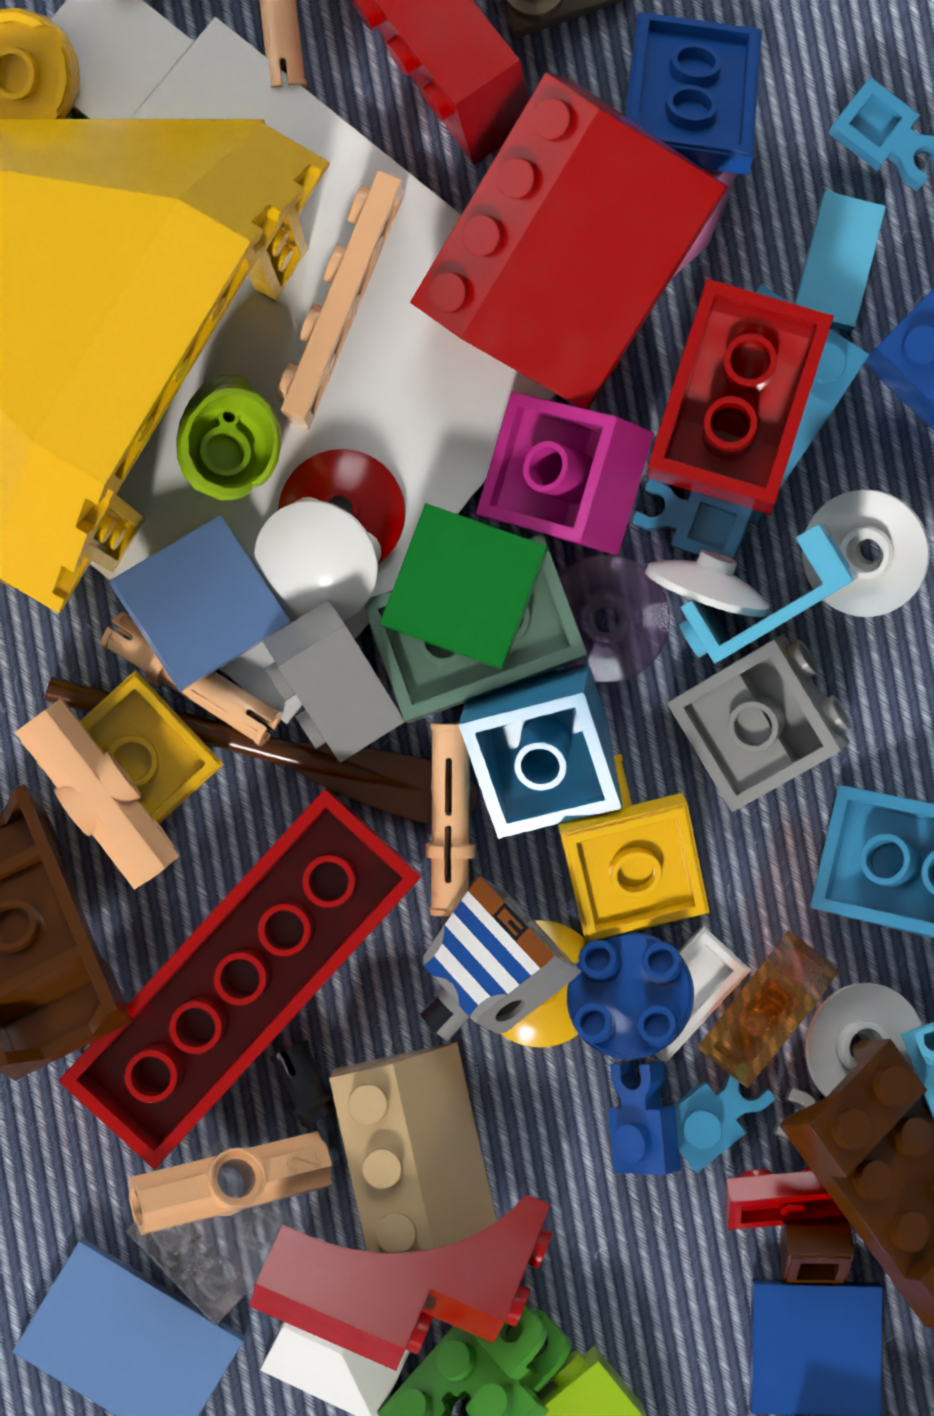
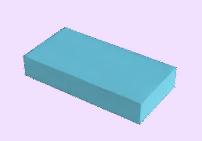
[794,191,886,332]

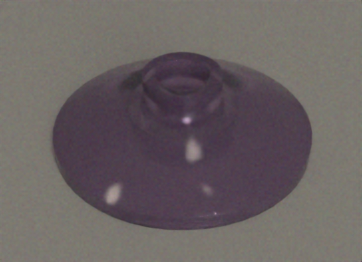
[559,555,670,683]

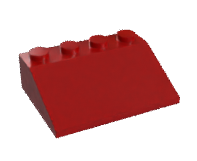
[410,72,729,410]

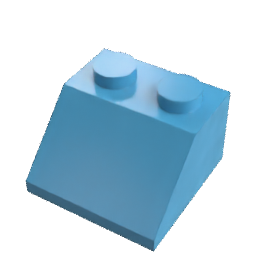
[458,663,622,838]

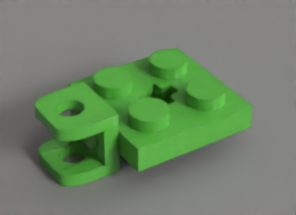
[377,1305,572,1416]

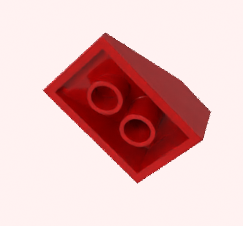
[648,279,834,515]

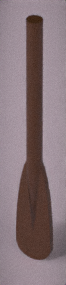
[45,676,477,828]

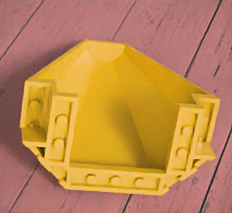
[0,119,330,614]

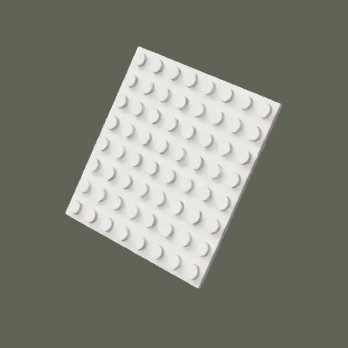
[90,17,556,724]

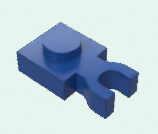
[608,1060,681,1175]

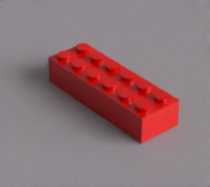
[58,789,423,1170]

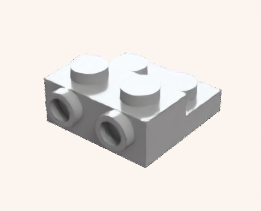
[667,633,852,812]

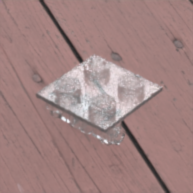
[125,1140,304,1325]

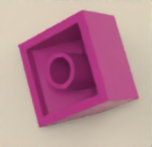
[476,392,654,556]

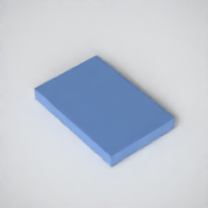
[12,1237,245,1416]

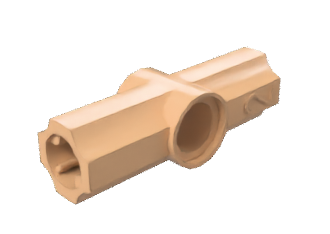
[15,698,180,890]
[128,1131,332,1235]

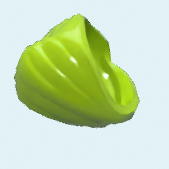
[176,375,282,501]

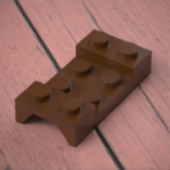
[0,784,133,1081]
[779,1039,934,1328]

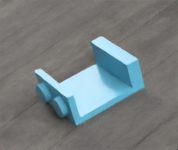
[679,524,857,664]

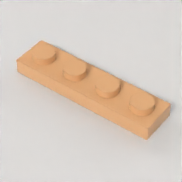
[276,170,404,429]

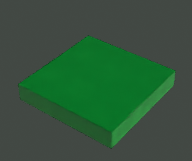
[380,503,548,671]

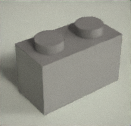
[263,600,405,763]

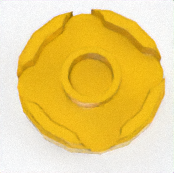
[0,8,80,119]

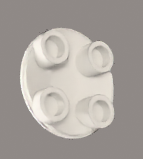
[254,497,381,621]

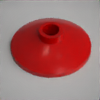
[278,449,405,565]

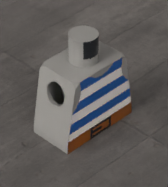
[420,876,581,1040]

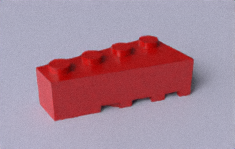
[351,0,529,165]

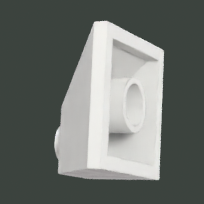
[261,1322,410,1416]

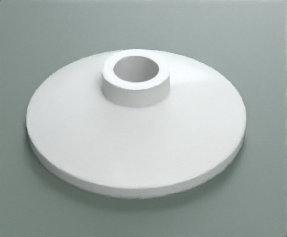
[802,489,930,617]
[645,550,770,617]
[805,983,922,1097]

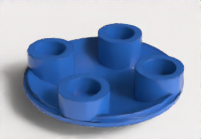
[567,932,694,1059]

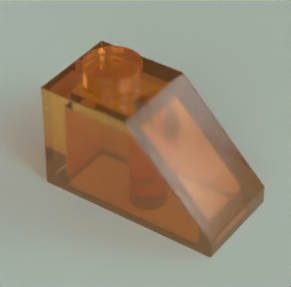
[697,930,840,1088]

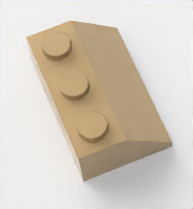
[329,1041,497,1253]

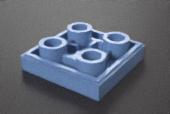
[110,515,291,693]

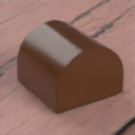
[780,1221,854,1285]

